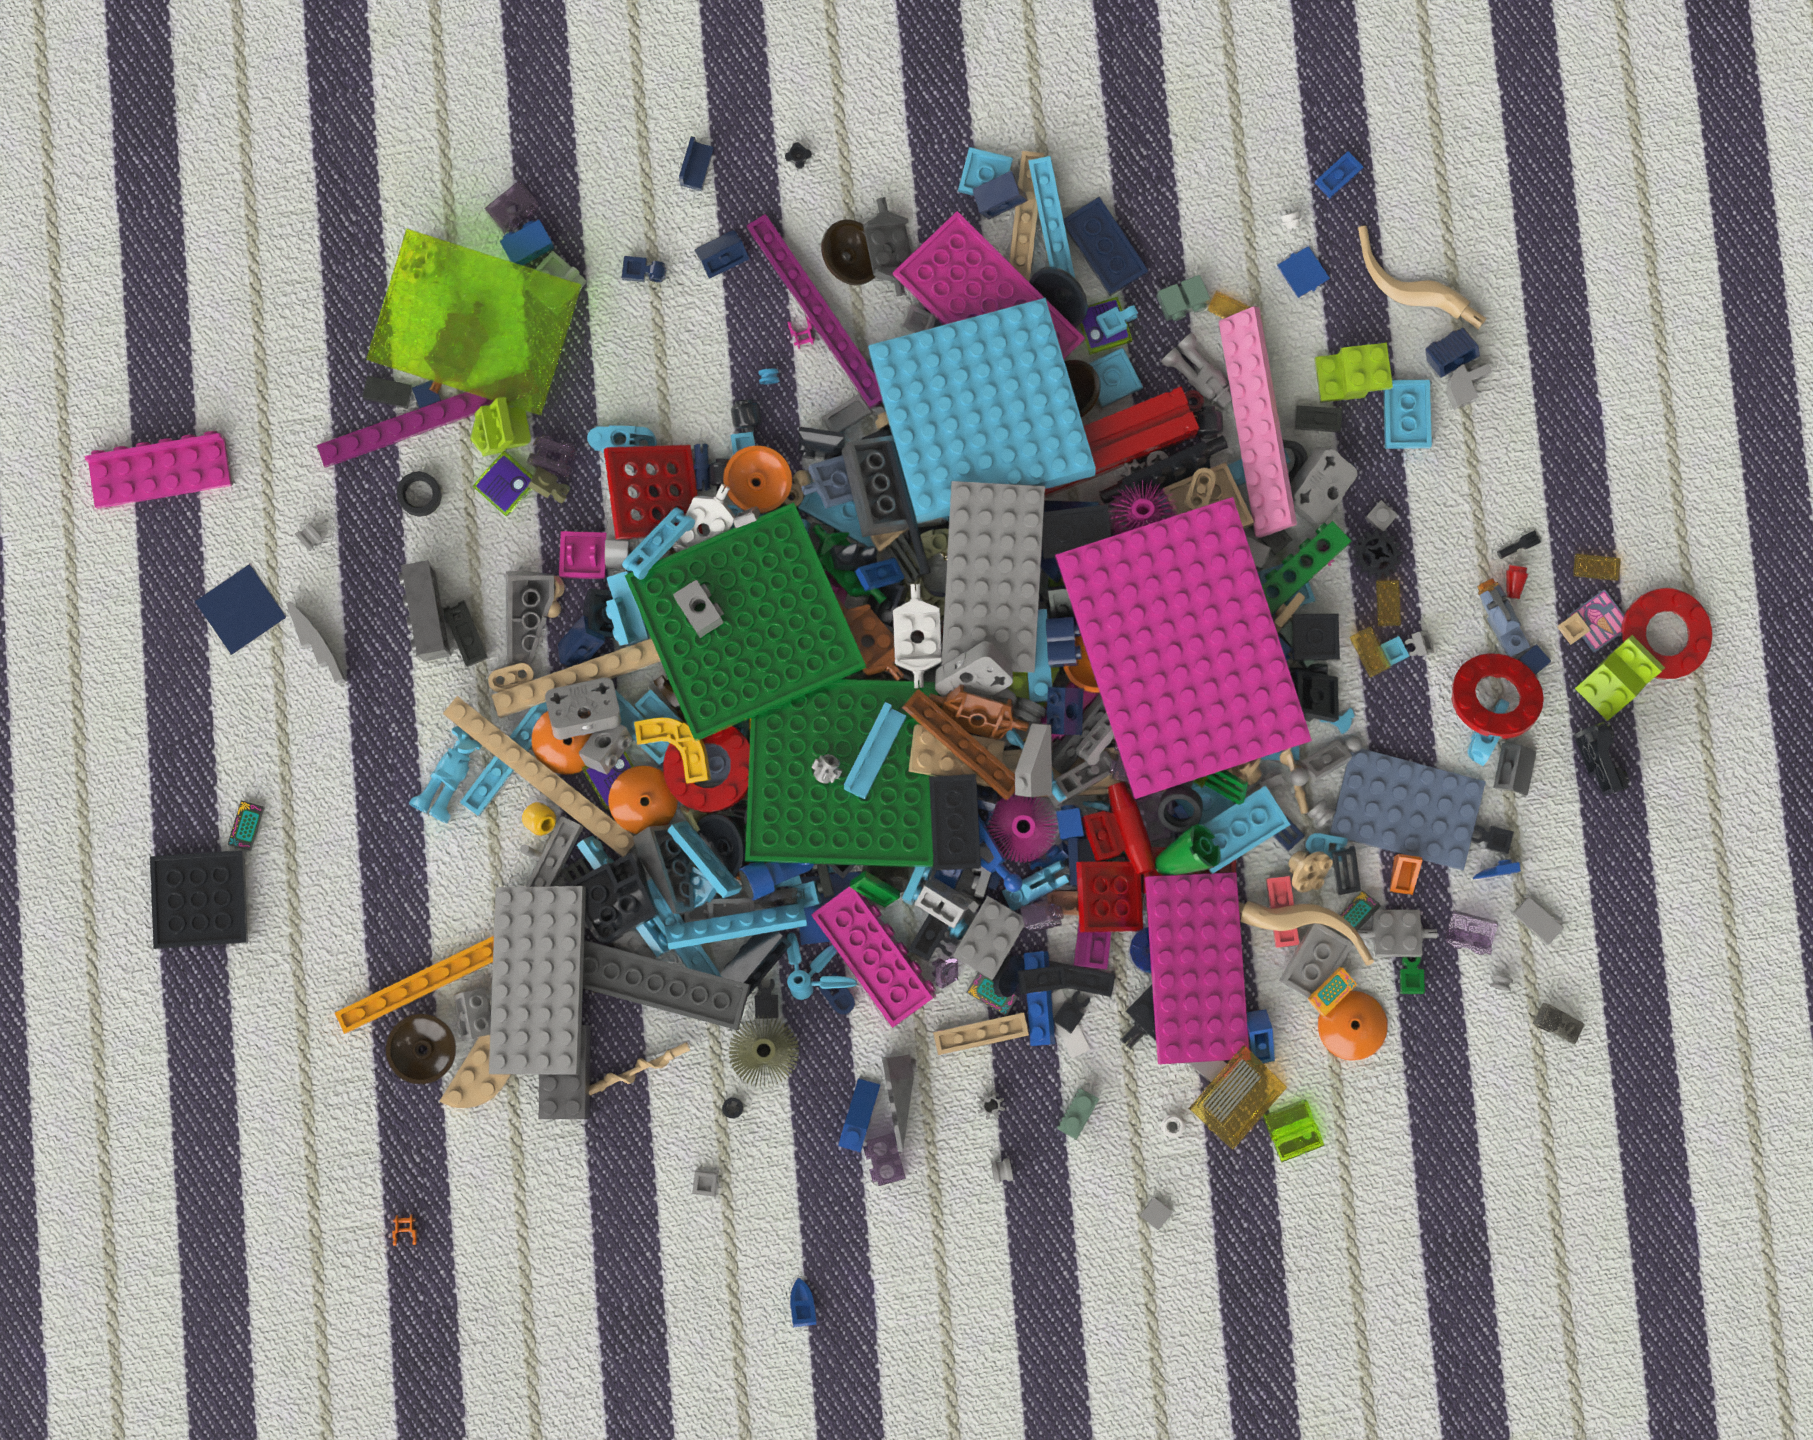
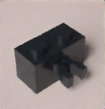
[908,914,959,962]

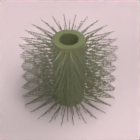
[728,1016,799,1088]

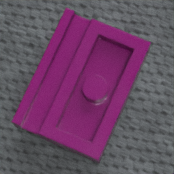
[1073,921,1112,970]

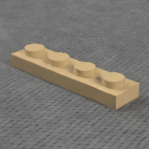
[933,1013,1029,1055]

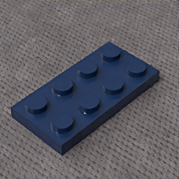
[1063,197,1148,296]

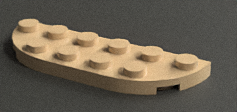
[439,1035,512,1108]

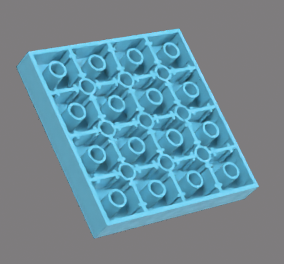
[868,298,1096,524]

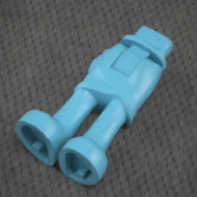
[409,740,470,824]

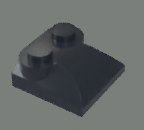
[798,427,845,460]
[583,588,615,639]

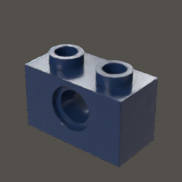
[1046,687,1084,735]

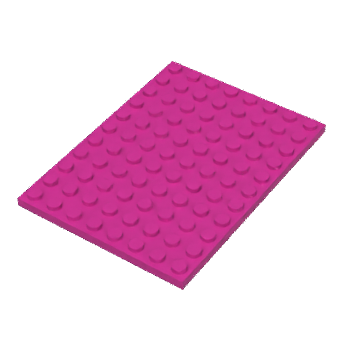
[1055,497,1312,799]

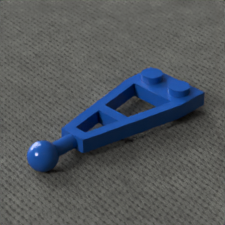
[978,814,1023,892]

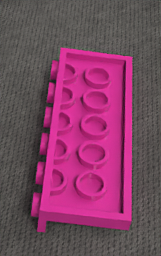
[85,431,232,509]
[811,886,936,1028]

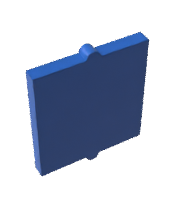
[1277,246,1330,298]

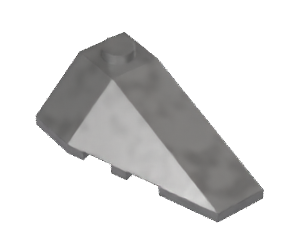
[506,571,554,666]
[633,825,694,914]
[882,1054,917,1152]

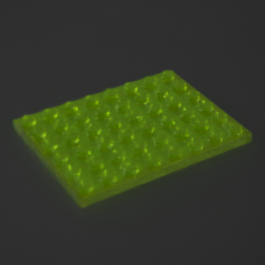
[366,228,582,416]

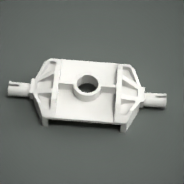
[672,484,735,552]
[893,584,942,688]

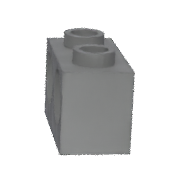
[915,877,972,929]

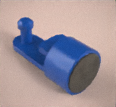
[739,862,814,901]

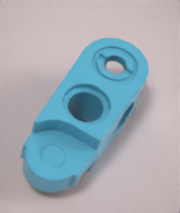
[587,425,657,453]
[1467,698,1509,766]

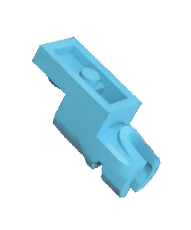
[1002,861,1070,911]

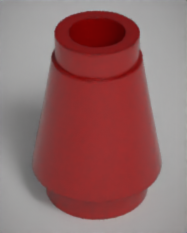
[1506,565,1529,599]

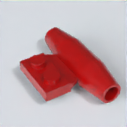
[1081,782,1155,875]

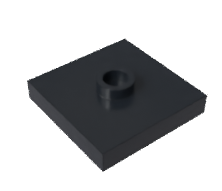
[1292,614,1340,661]

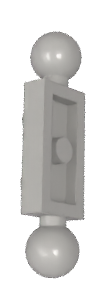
[1290,736,1362,786]

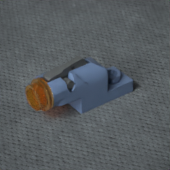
[1477,578,1530,657]

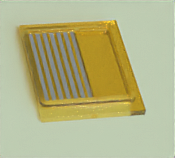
[1188,1045,1287,1150]

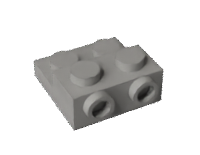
[971,843,994,899]

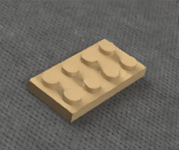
[909,724,1005,787]

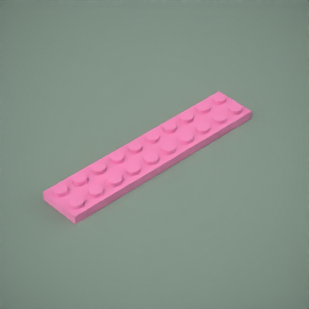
[1219,306,1297,538]

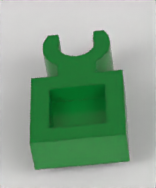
[1399,957,1425,994]

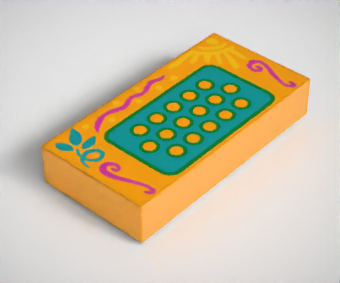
[1308,967,1357,1016]

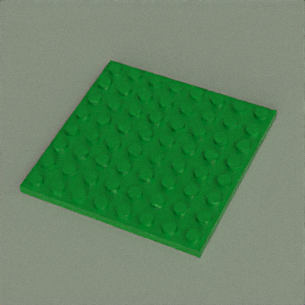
[624,502,867,742]
[745,679,938,867]

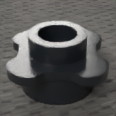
[785,142,812,169]

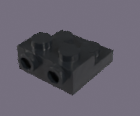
[1290,669,1339,722]

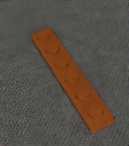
[902,689,1015,800]

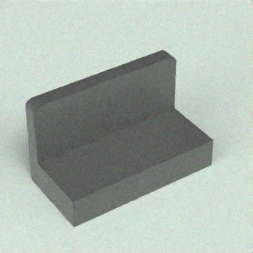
[1493,743,1536,795]

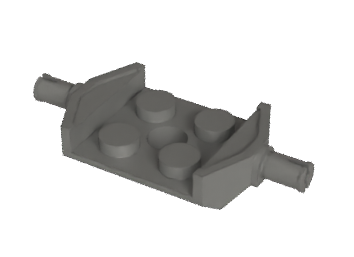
[863,197,911,296]

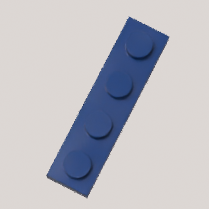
[1024,951,1055,1046]

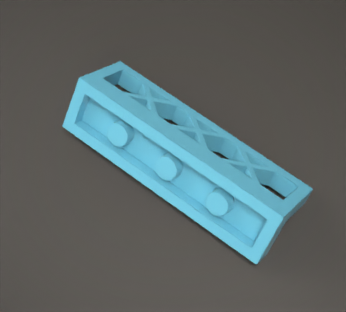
[844,702,906,799]

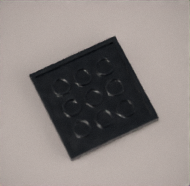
[150,850,248,949]

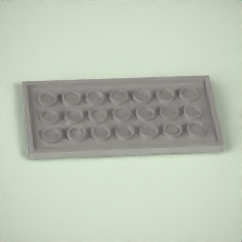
[941,481,1045,673]
[489,886,586,1075]

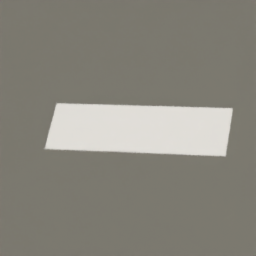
[1052,989,1091,1058]

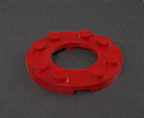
[1621,588,1712,680]
[1451,653,1544,739]
[663,726,750,813]

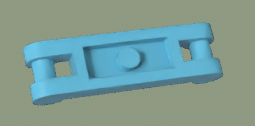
[622,507,695,580]

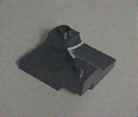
[1573,722,1630,797]
[569,853,659,943]

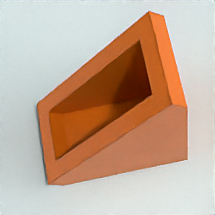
[1390,854,1422,895]

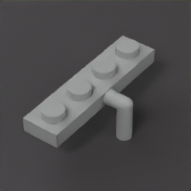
[520,816,583,887]

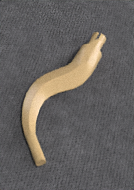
[1358,226,1487,330]
[1239,901,1374,965]

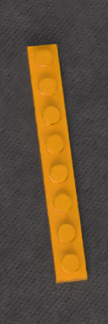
[335,936,494,1034]

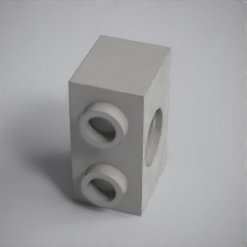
[673,580,723,638]
[578,724,633,775]

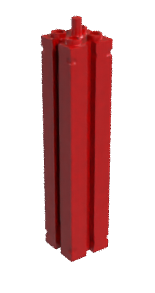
[1044,387,1199,499]

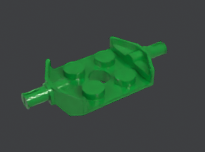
[812,524,887,604]

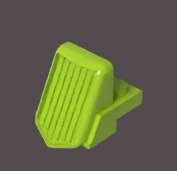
[470,397,531,457]

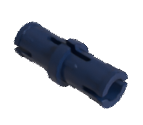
[693,444,711,491]

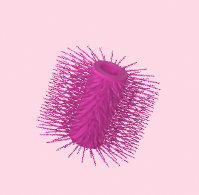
[1109,480,1178,535]
[987,793,1057,863]

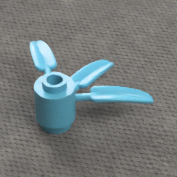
[787,933,857,1000]

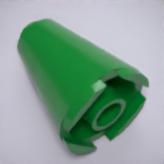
[1155,824,1221,876]

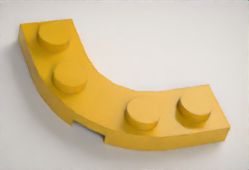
[634,718,711,783]

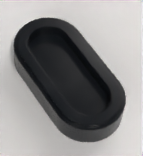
[993,955,1025,998]

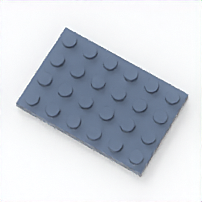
[1329,748,1486,871]

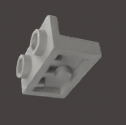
[454,989,491,1041]

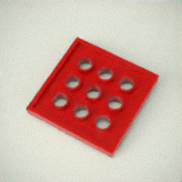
[604,445,703,539]

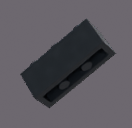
[720,931,792,996]

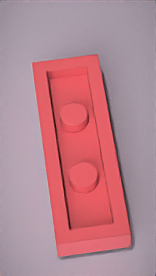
[1266,876,1299,948]

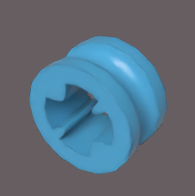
[758,369,780,385]

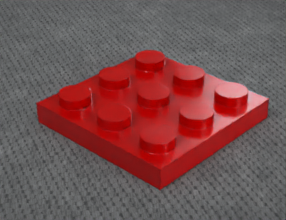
[1076,862,1143,933]

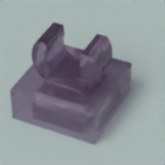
[932,957,958,989]

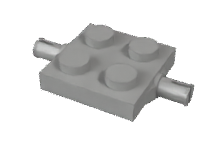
[1357,910,1437,957]

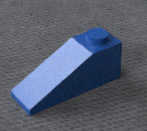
[838,1078,880,1153]

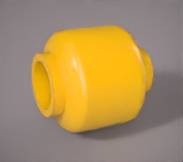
[522,802,556,836]

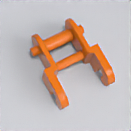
[392,1214,417,1246]

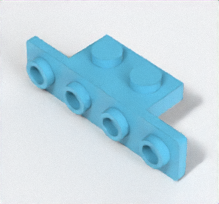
[606,571,650,646]

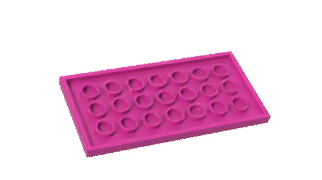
[892,211,1085,360]
[1145,873,1250,1064]

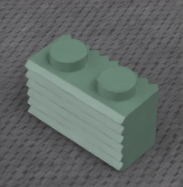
[1056,1088,1099,1140]

